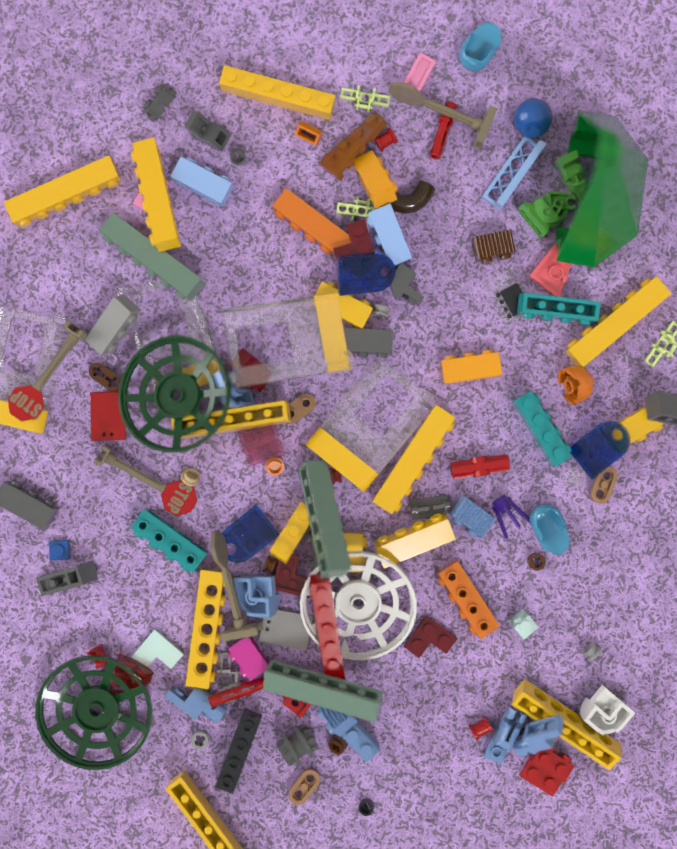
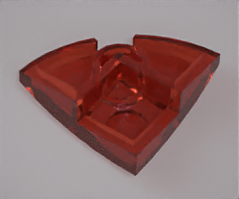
[109,654,154,694]

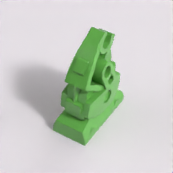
[554,149,587,203]
[517,191,575,239]

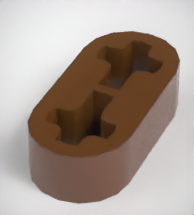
[89,363,121,392]

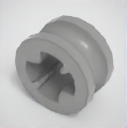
[372,304,391,318]
[583,641,601,661]
[191,730,209,749]

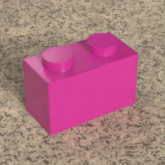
[228,636,270,681]

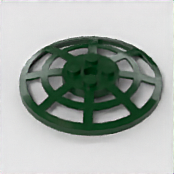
[118,336,231,453]
[35,655,153,770]

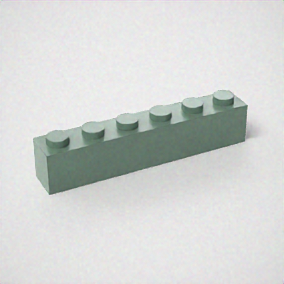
[99,213,205,301]
[298,461,351,578]
[263,660,384,723]

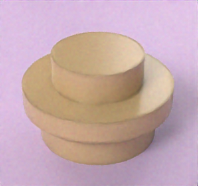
[181,468,200,487]

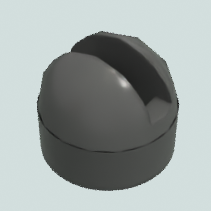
[230,148,246,165]

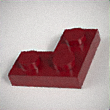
[333,219,376,268]
[275,554,311,598]
[404,615,458,658]

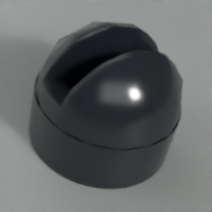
[358,798,374,816]

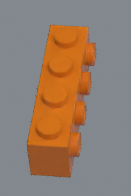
[437,560,500,639]

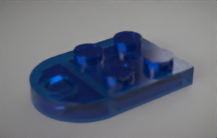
[337,252,395,296]
[570,421,631,479]
[222,504,280,563]

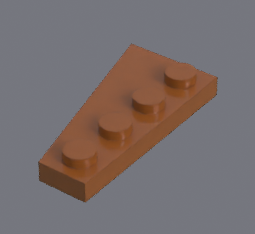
[318,112,387,181]

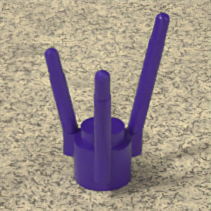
[492,494,530,539]

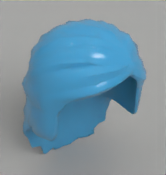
[459,22,502,72]
[529,504,571,555]

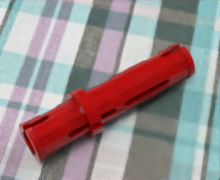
[429,101,457,160]
[208,677,264,708]

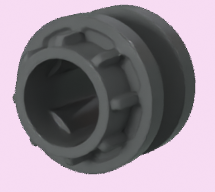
[276,725,318,766]

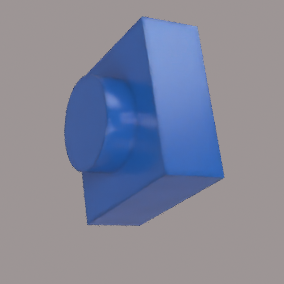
[49,540,70,560]

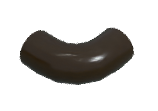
[391,181,436,214]

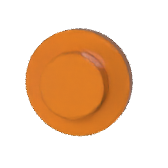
[265,457,284,476]

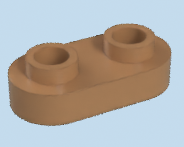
[288,394,316,424]
[590,466,618,503]
[289,768,320,805]

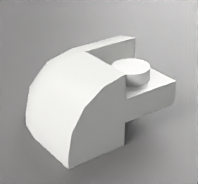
[580,685,635,735]

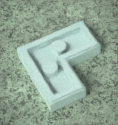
[130,629,184,671]

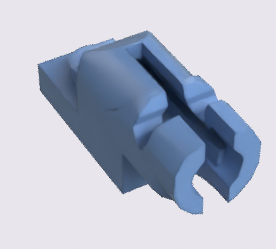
[165,686,228,723]
[483,705,527,765]
[513,715,564,757]

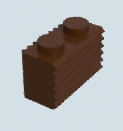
[472,229,516,264]

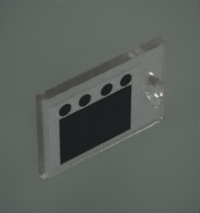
[484,268,527,328]

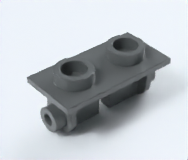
[142,83,177,122]
[409,495,450,520]

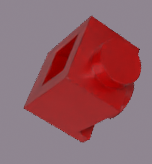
[282,695,312,718]

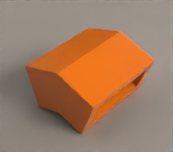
[295,121,323,146]

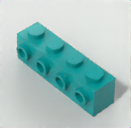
[517,293,601,326]
[511,391,572,467]
[130,508,209,573]

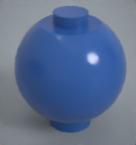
[514,98,553,138]

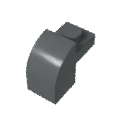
[184,110,231,151]
[390,263,424,306]

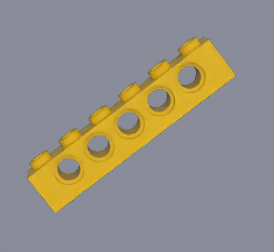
[186,568,226,689]
[512,679,621,770]

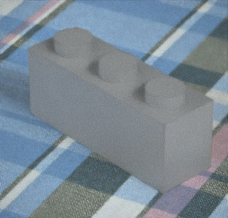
[85,294,141,355]

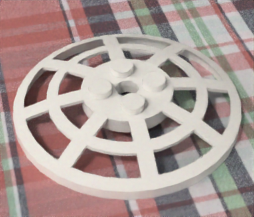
[300,551,417,660]

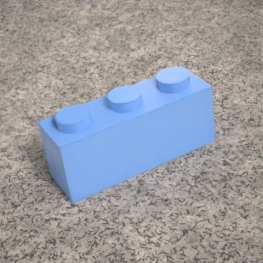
[170,157,233,207]
[367,203,412,267]

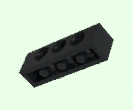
[215,708,262,794]

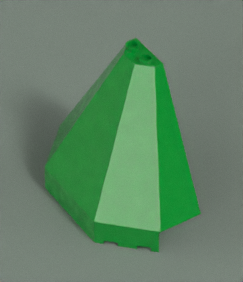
[554,110,648,270]

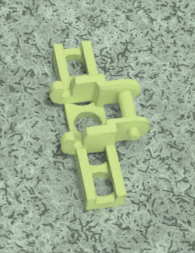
[340,85,390,112]
[336,197,375,223]
[644,321,677,367]

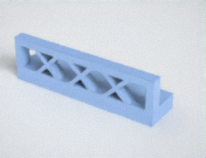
[481,137,546,210]

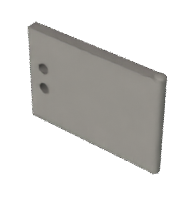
[259,609,314,651]

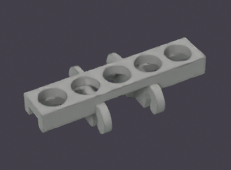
[216,652,242,703]

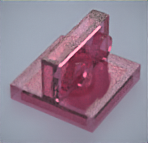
[237,425,286,467]

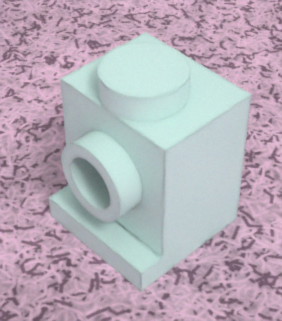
[508,609,539,639]

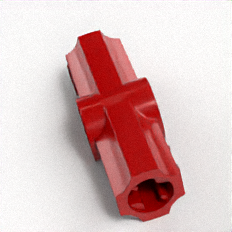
[450,454,510,479]

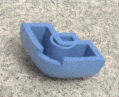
[212,370,256,409]
[234,574,280,618]

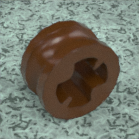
[527,553,546,571]
[262,555,277,575]
[328,734,348,755]

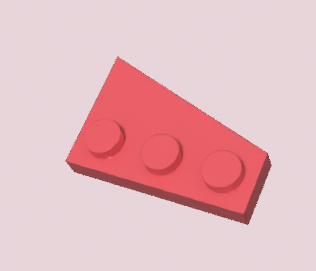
[528,243,572,297]

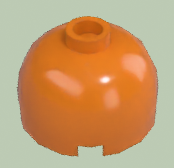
[557,365,594,405]

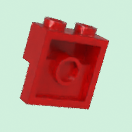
[519,747,575,797]

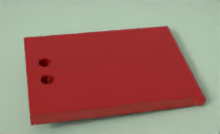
[90,391,126,441]

